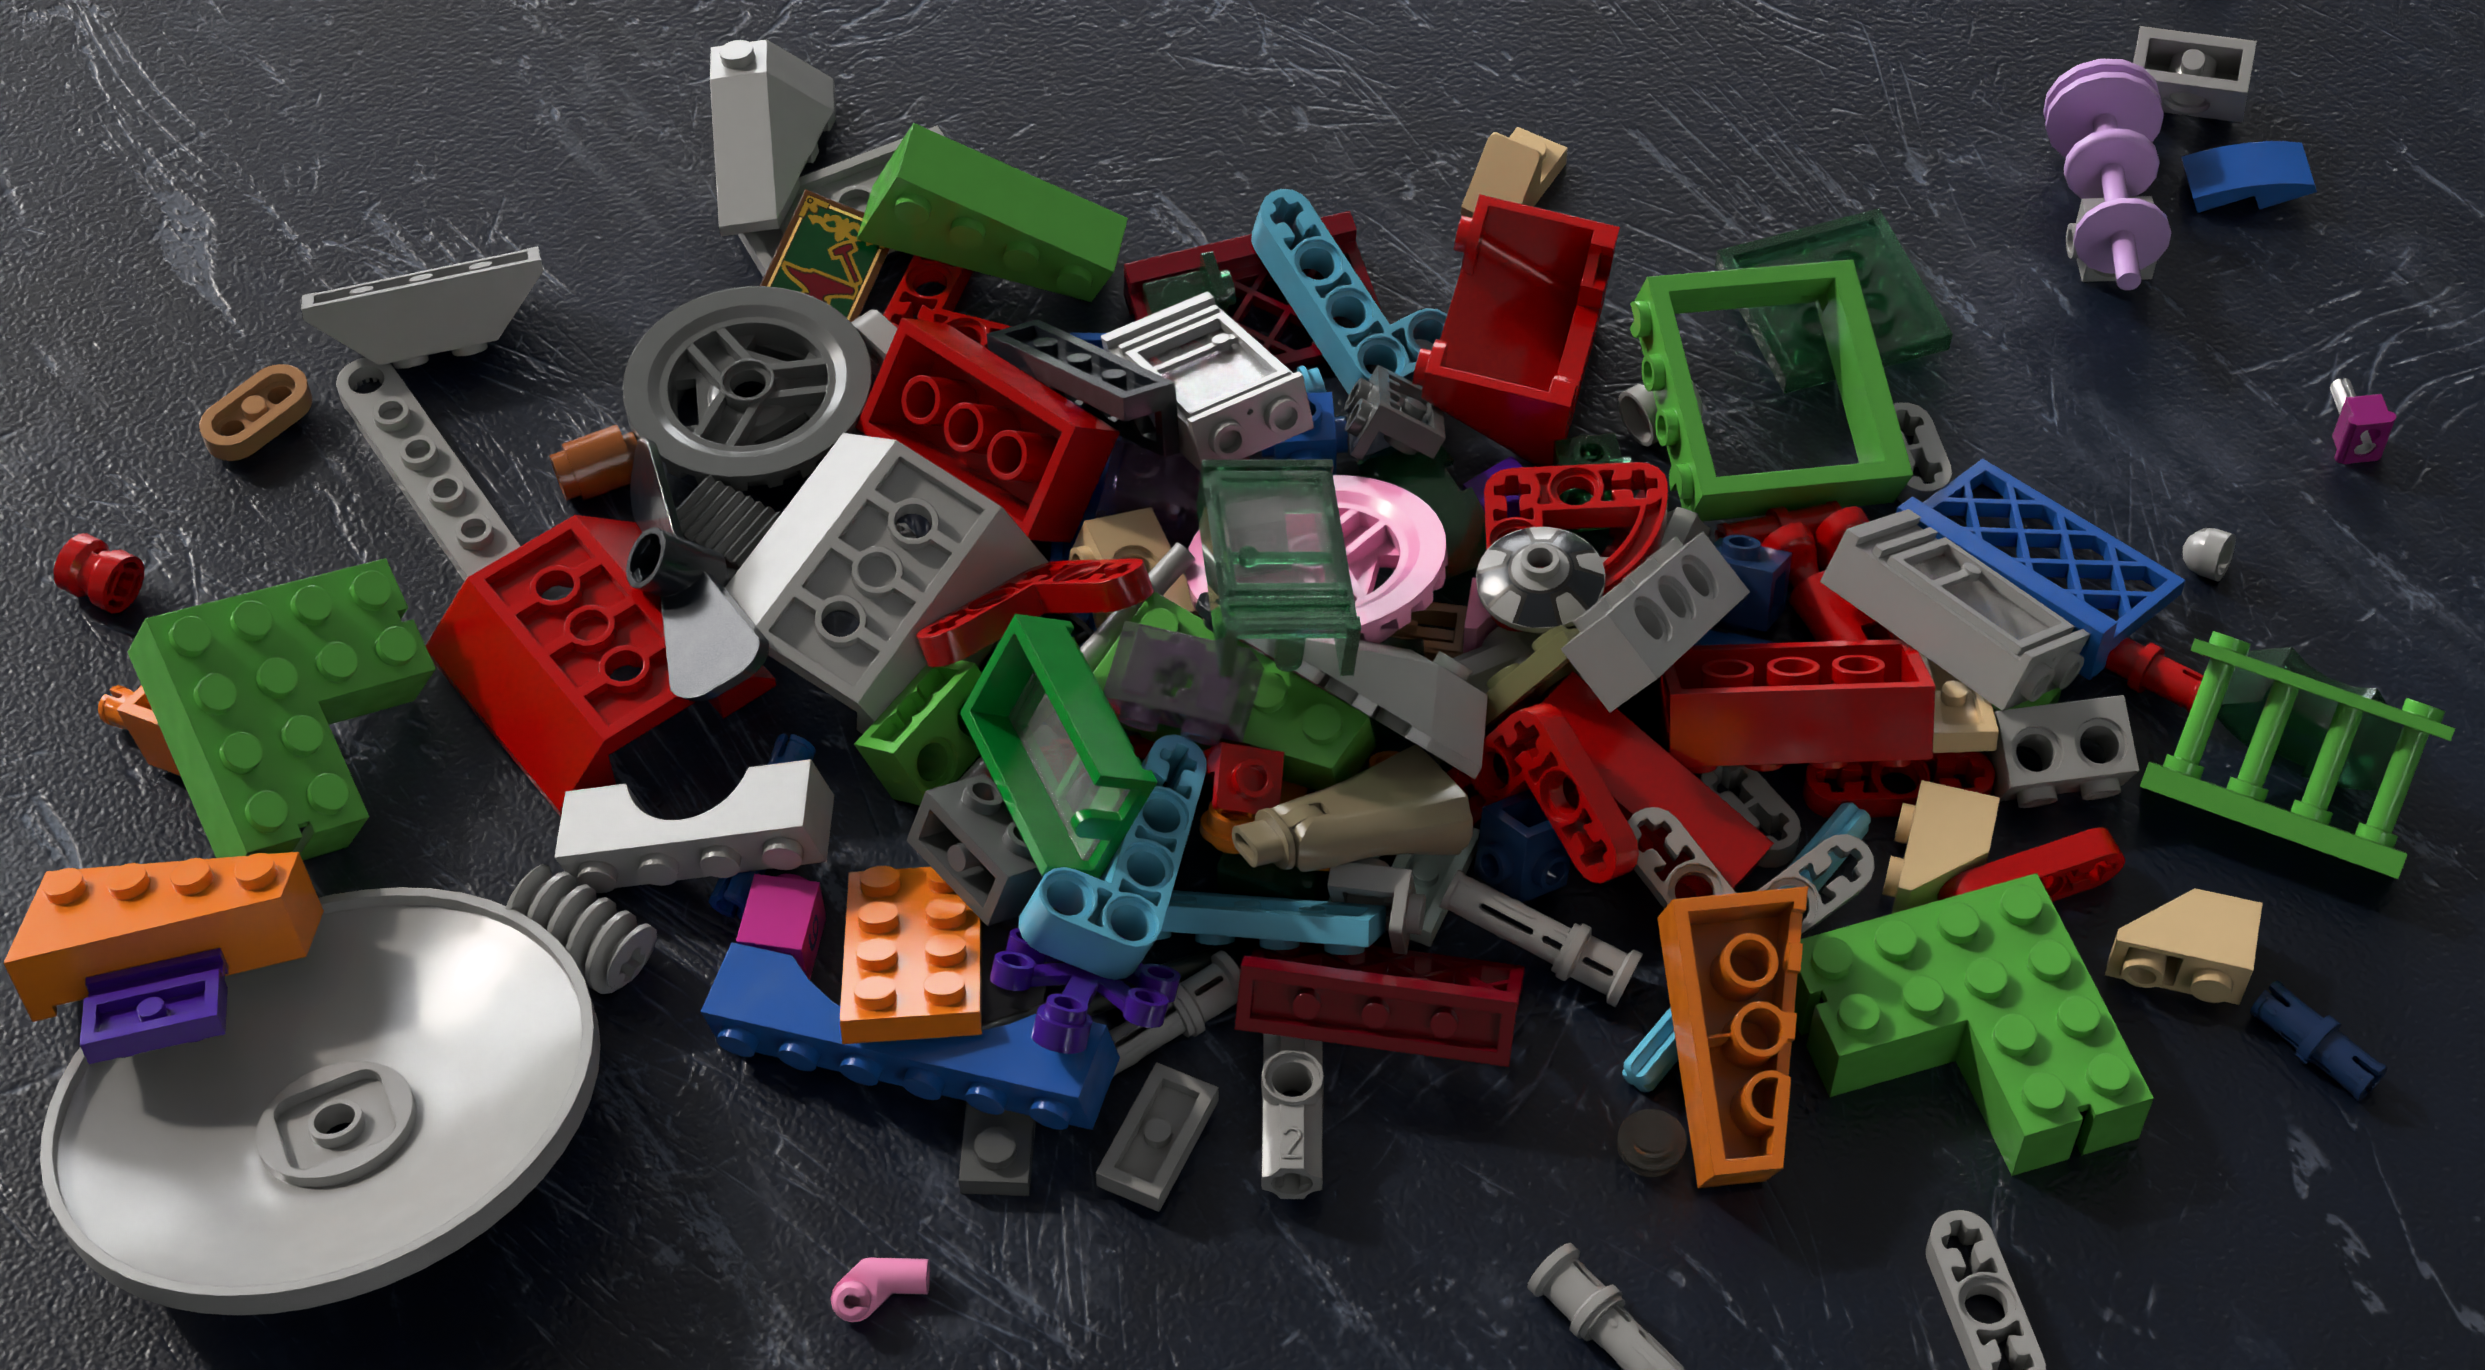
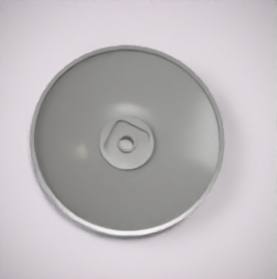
[40,887,601,1315]

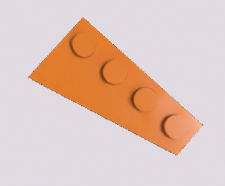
[3,852,324,1022]
[1657,886,1808,1188]

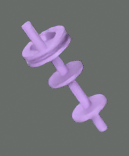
[2043,59,2171,290]

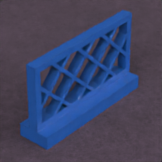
[1896,458,2186,680]

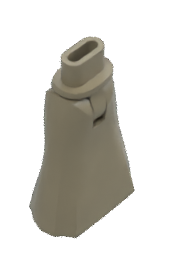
[1232,744,1473,872]

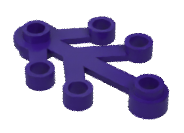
[990,928,1181,1054]

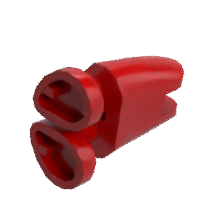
[1761,506,1900,642]

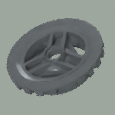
[623,286,873,491]

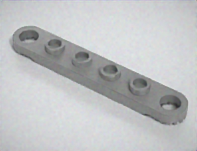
[336,358,520,582]

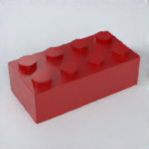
[856,317,1120,543]
[1655,639,1936,774]

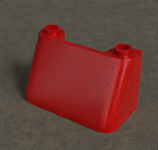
[1412,194,1620,467]

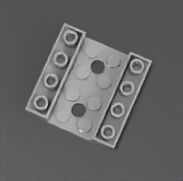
[725,433,1048,734]

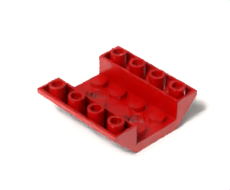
[425,515,776,817]

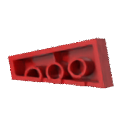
[1496,671,1774,899]

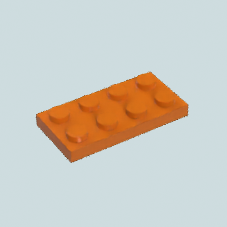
[840,866,982,1044]

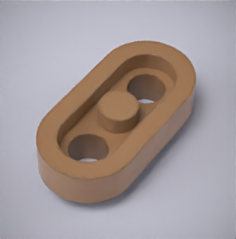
[199,364,312,461]

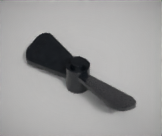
[626,437,769,702]

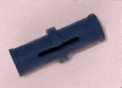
[2250,980,2388,1101]

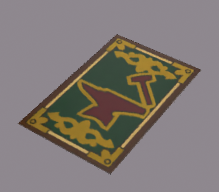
[760,189,890,322]

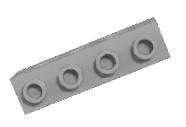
[1561,532,1750,712]

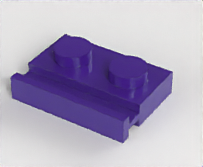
[80,948,229,1064]

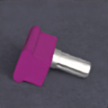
[2330,378,2396,464]

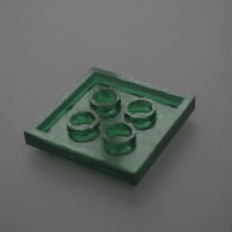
[1715,208,1953,394]

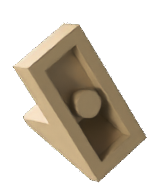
[1461,127,1568,218]
[1919,652,1999,753]

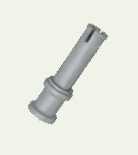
[1439,870,1643,1008]
[1109,950,1240,1077]
[1527,1242,1685,1370]

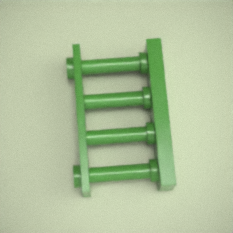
[2140,631,2455,879]

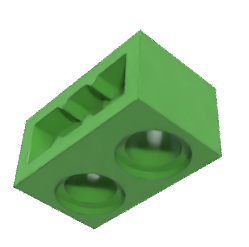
[854,660,982,806]

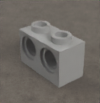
[1986,695,2140,808]

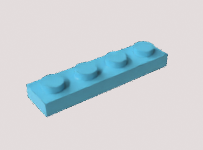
[1156,890,1386,955]

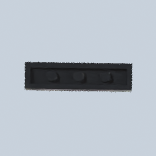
[987,319,1180,457]

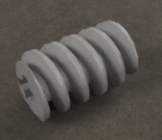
[505,864,657,994]

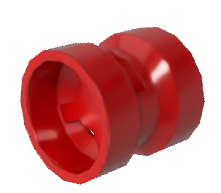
[54,533,145,614]

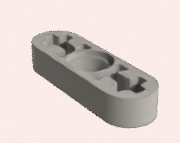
[1926,1210,2046,1370]

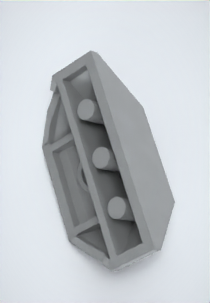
[301,246,543,369]

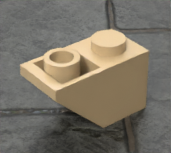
[1882,780,2000,914]
[2105,888,2263,1005]

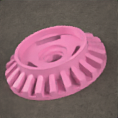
[1185,475,1448,654]

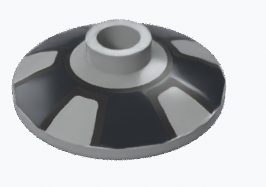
[1476,527,1605,633]

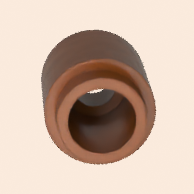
[549,424,637,501]

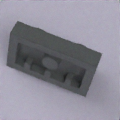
[1344,365,1446,460]

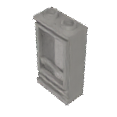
[1100,291,1314,475]
[1820,509,2090,711]

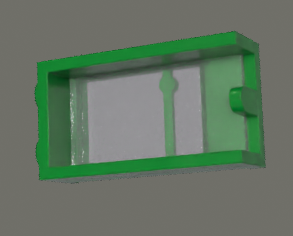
[960,614,1158,879]

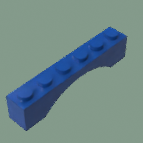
[701,942,1120,1130]

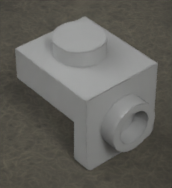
[1328,857,1426,955]

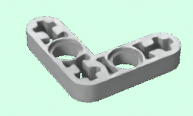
[1627,807,1875,937]

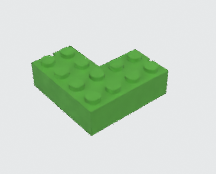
[127,558,436,860]
[1794,873,2154,1176]

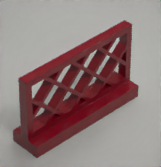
[1123,211,1382,396]
[1235,939,1525,1067]

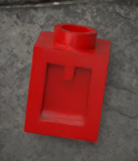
[1203,742,1284,816]

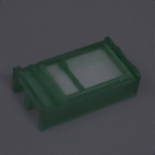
[1197,459,1362,677]

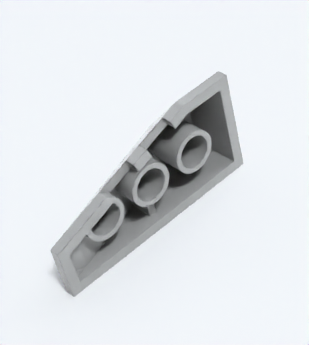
[710,39,836,236]
[1219,614,1488,779]

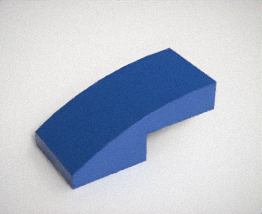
[2181,141,2317,213]

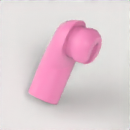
[831,1257,930,1322]

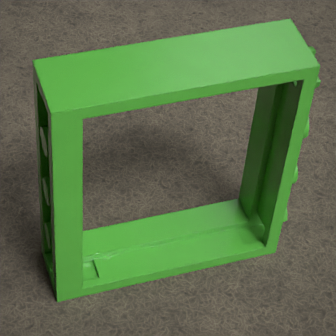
[1630,260,1913,521]

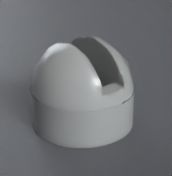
[2183,528,2236,582]

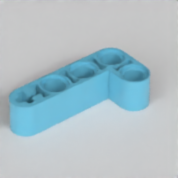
[1251,189,1447,395]
[1018,734,1207,980]

